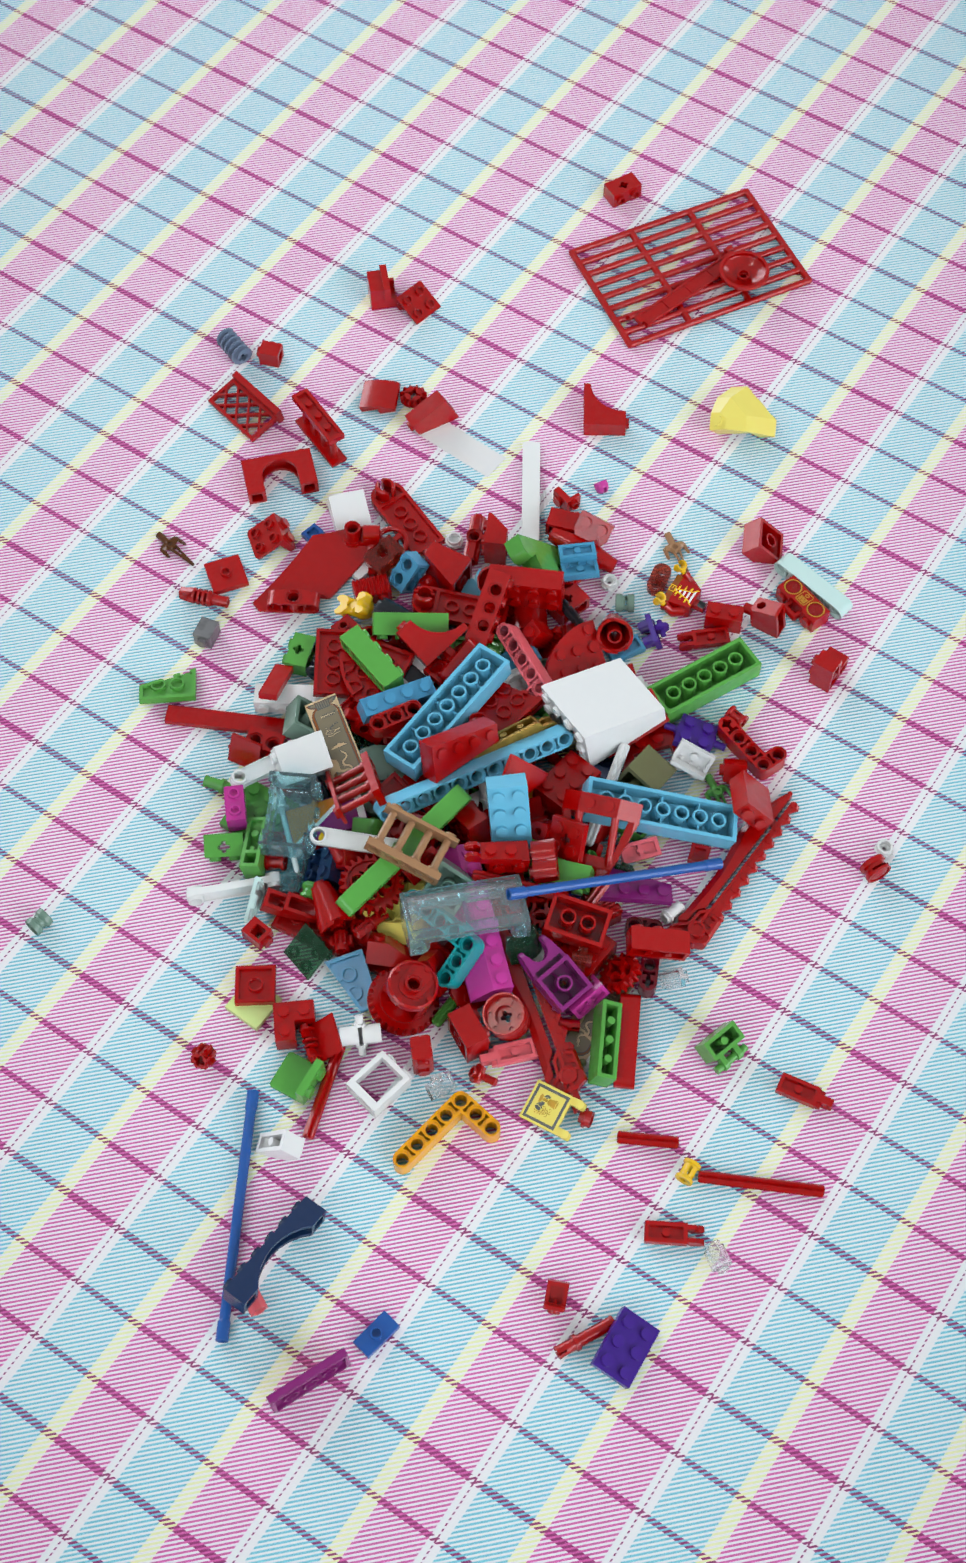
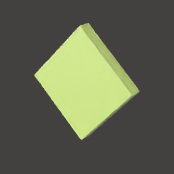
[225,995,282,1031]

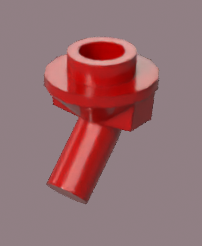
[468,1063,498,1086]

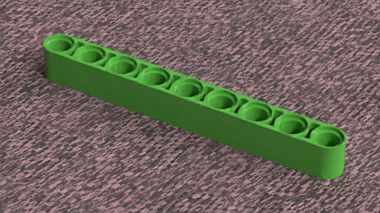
[335,784,472,917]

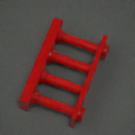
[292,388,347,468]
[325,751,387,824]

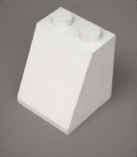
[327,489,372,533]
[270,730,333,787]

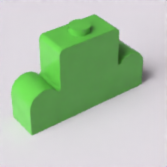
[504,534,561,571]

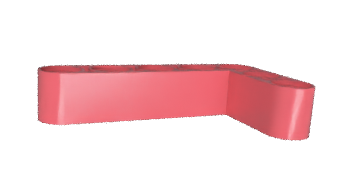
[496,623,552,716]

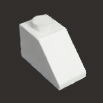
[255,1130,305,1161]

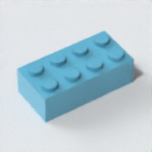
[485,773,532,848]

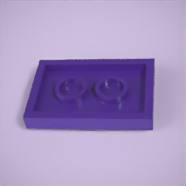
[590,1306,660,1389]

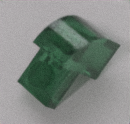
[506,918,543,965]

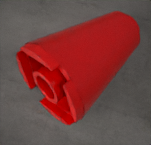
[596,613,633,654]
[311,879,356,937]

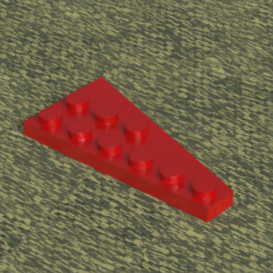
[423,658,544,731]

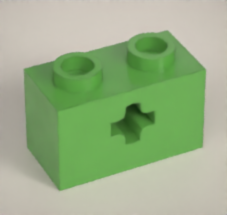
[282,632,316,677]
[203,832,245,862]

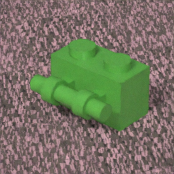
[694,1020,748,1074]

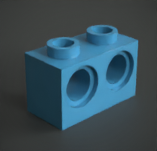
[388,551,430,594]

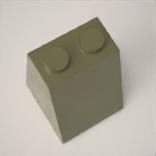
[618,745,677,790]

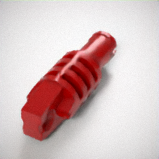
[179,586,230,608]

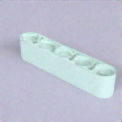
[774,553,853,620]

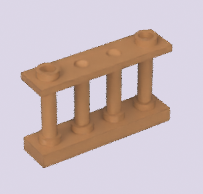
[363,802,460,886]

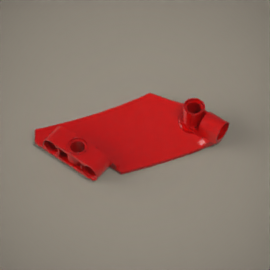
[253,521,381,614]

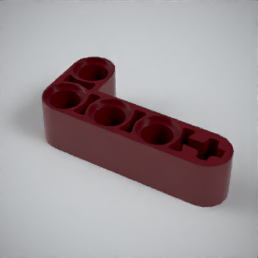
[624,916,663,998]

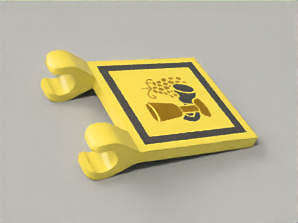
[519,1079,587,1142]

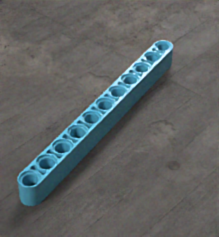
[373,724,573,822]

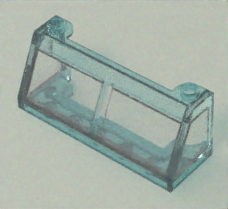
[399,874,531,956]

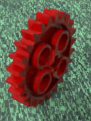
[339,854,404,916]

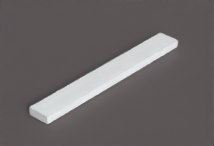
[522,442,540,541]

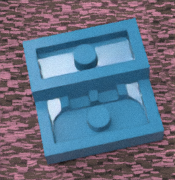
[558,541,600,582]

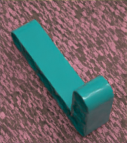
[404,890,485,989]

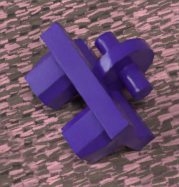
[637,613,670,650]

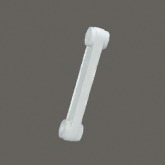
[230,755,277,788]
[310,826,398,854]
[186,871,283,906]

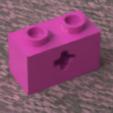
[224,785,248,832]

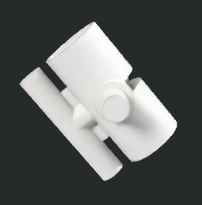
[339,1014,382,1056]

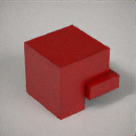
[366,264,398,310]

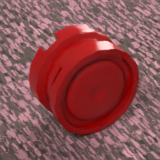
[859,854,891,883]

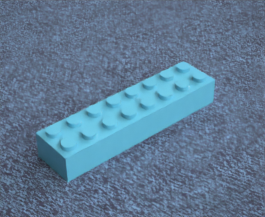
[383,643,511,781]
[582,776,738,849]

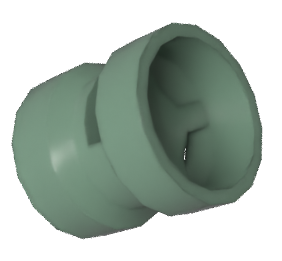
[615,594,635,612]
[25,908,53,936]

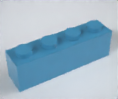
[356,675,436,724]

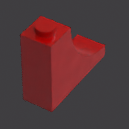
[583,383,629,436]
[395,620,468,667]

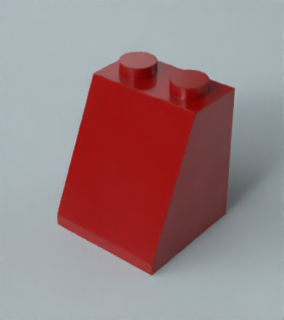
[424,541,472,592]

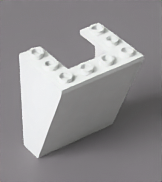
[541,658,666,766]

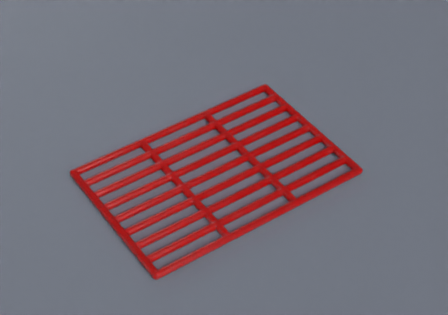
[569,188,812,348]

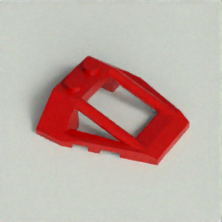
[562,789,643,876]

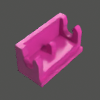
[568,974,610,1019]

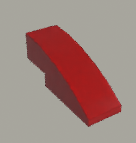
[260,887,317,923]

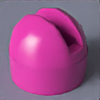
[593,480,609,494]

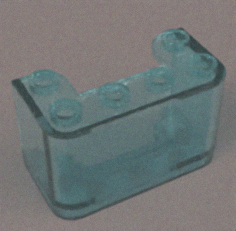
[258,771,323,859]

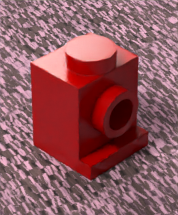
[241,916,274,950]

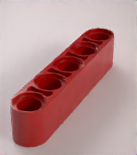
[613,993,641,1090]

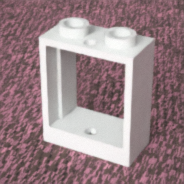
[346,1051,411,1118]

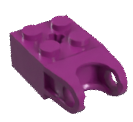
[517,935,593,1014]

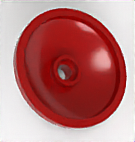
[719,251,769,291]

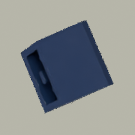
[304,847,345,891]

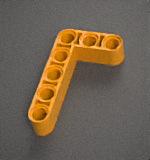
[393,1091,501,1174]

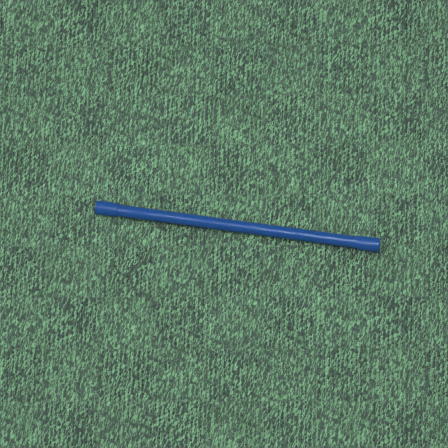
[506,858,723,901]
[215,1090,259,1343]

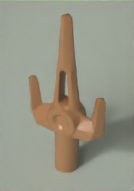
[663,532,690,573]

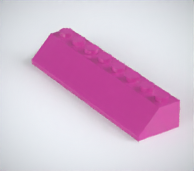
[444,844,514,1003]

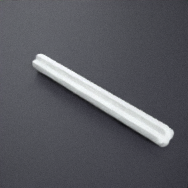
[586,743,630,847]

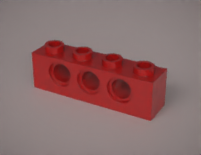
[464,568,514,647]

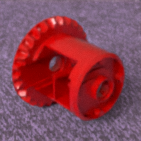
[367,960,440,1036]

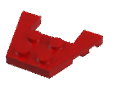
[621,724,677,773]

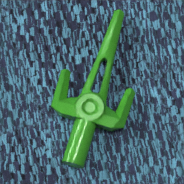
[704,774,731,803]

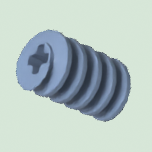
[217,328,252,365]

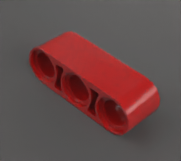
[369,700,422,738]

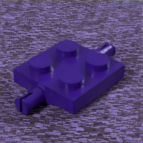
[663,713,727,753]

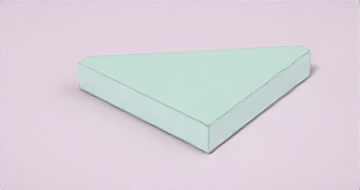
[244,876,266,923]

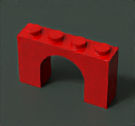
[241,448,319,505]

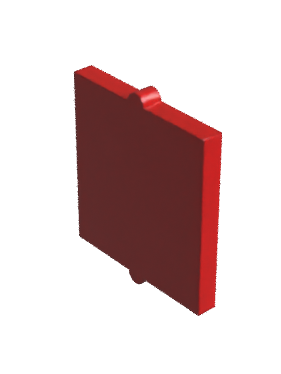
[227,732,263,767]

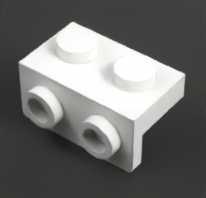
[670,738,716,781]

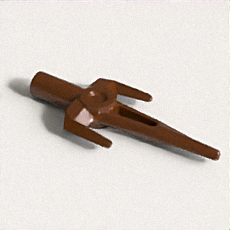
[156,532,195,566]

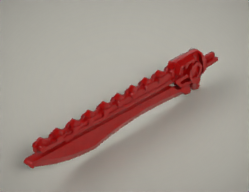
[667,791,799,961]
[492,900,588,1114]

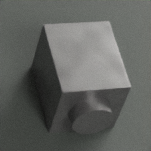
[193,616,221,649]

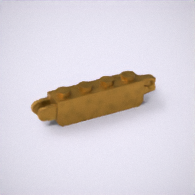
[470,716,558,767]

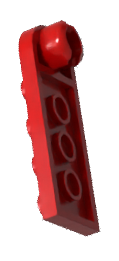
[371,478,445,556]
[412,585,510,634]

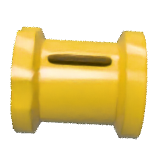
[675,1157,701,1186]

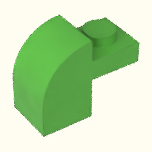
[352,817,384,835]

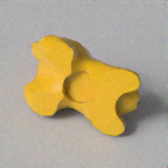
[334,591,374,620]

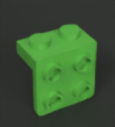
[270,1052,326,1105]

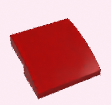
[359,380,401,414]

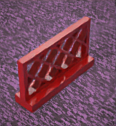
[208,371,284,442]

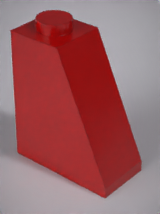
[405,390,459,435]

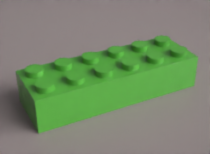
[647,637,762,723]

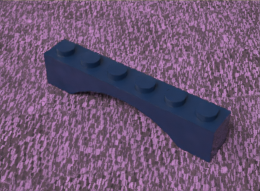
[223,1196,326,1314]

